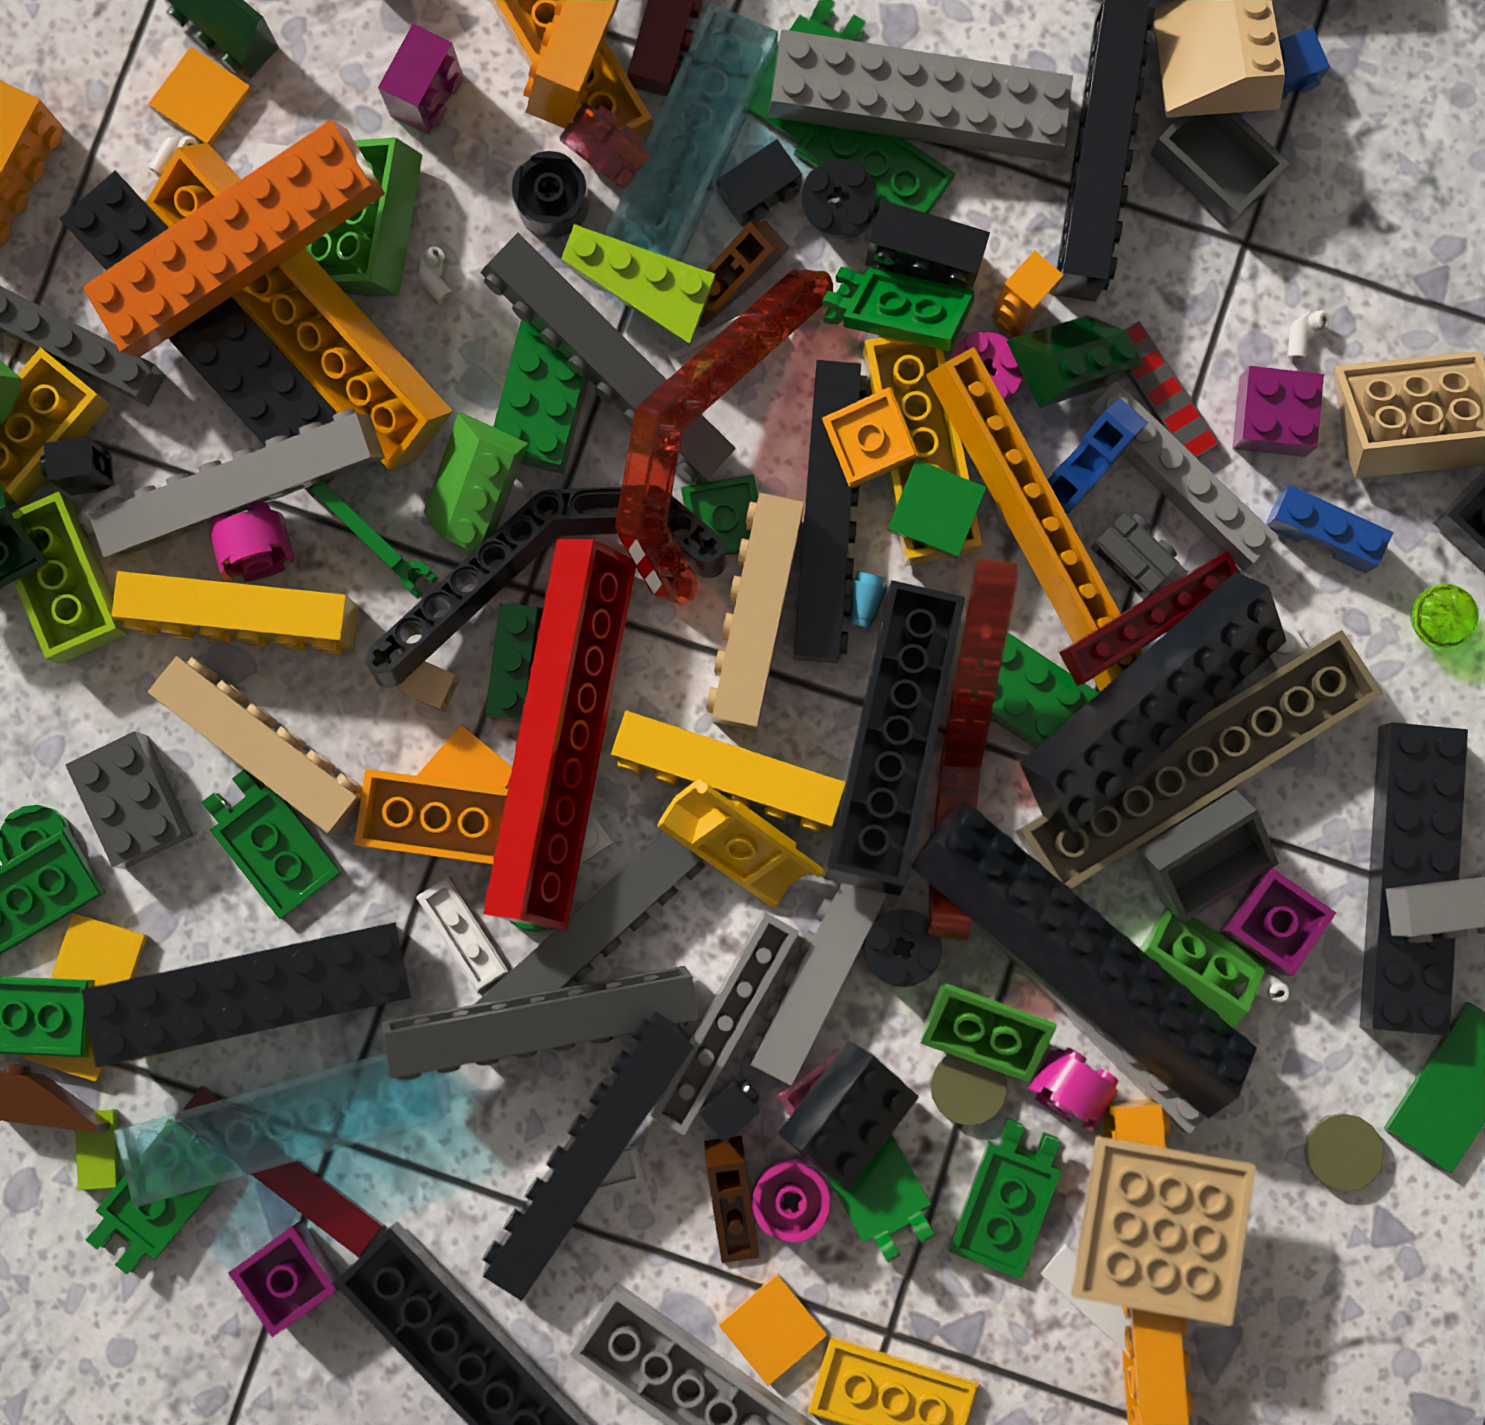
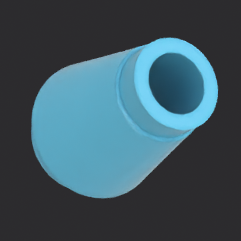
[849,571,888,628]

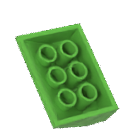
[304,137,423,296]

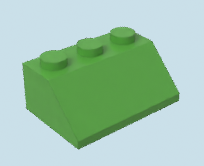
[424,412,528,552]
[1140,907,1267,1028]
[920,983,1057,1083]

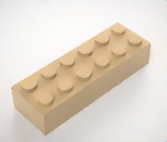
[706,493,804,732]
[148,656,363,837]

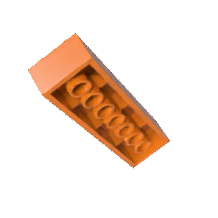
[82,119,385,357]

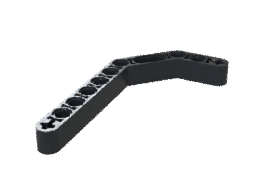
[365,485,726,688]

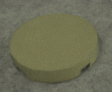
[930,1054,1007,1126]
[1304,1113,1384,1192]

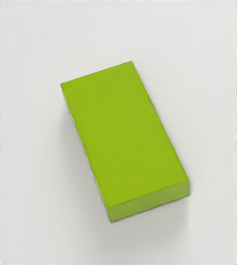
[75,1109,120,1190]

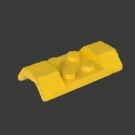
[658,778,824,908]

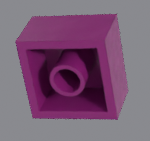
[378,24,463,135]
[1232,366,1324,457]
[1220,868,1336,976]
[228,1220,340,1338]

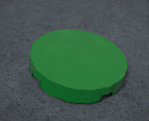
[0,805,74,865]

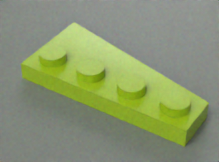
[561,224,716,347]

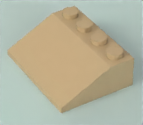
[1153,0,1285,118]
[1333,351,1485,479]

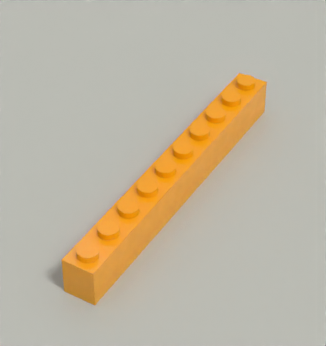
[926,347,1143,691]

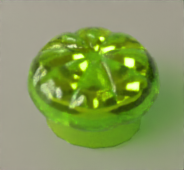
[1410,583,1479,651]

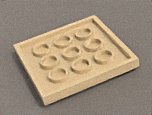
[1071,1135,1256,1326]

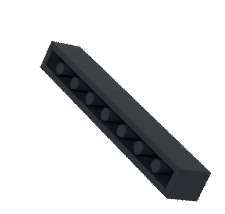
[793,360,867,663]
[482,1011,695,1301]

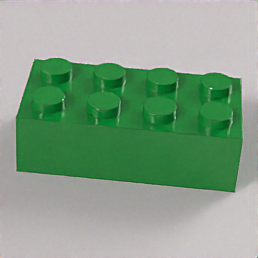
[493,320,589,474]
[953,626,1099,749]

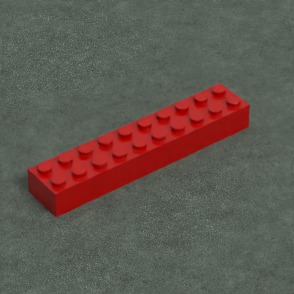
[483,539,637,931]

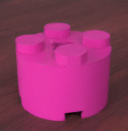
[949,331,1023,406]
[209,502,295,582]
[1027,1047,1119,1132]
[752,1158,830,1242]

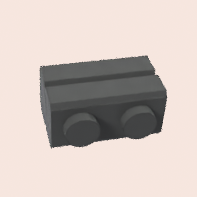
[1090,511,1180,599]

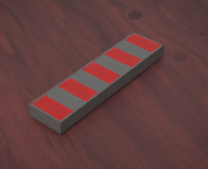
[1125,321,1220,459]

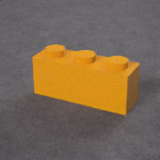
[991,250,1063,337]

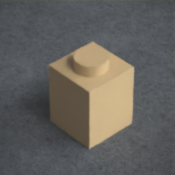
[398,661,460,712]

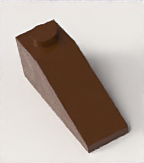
[699,221,790,328]
[0,1064,110,1133]
[704,1135,759,1263]

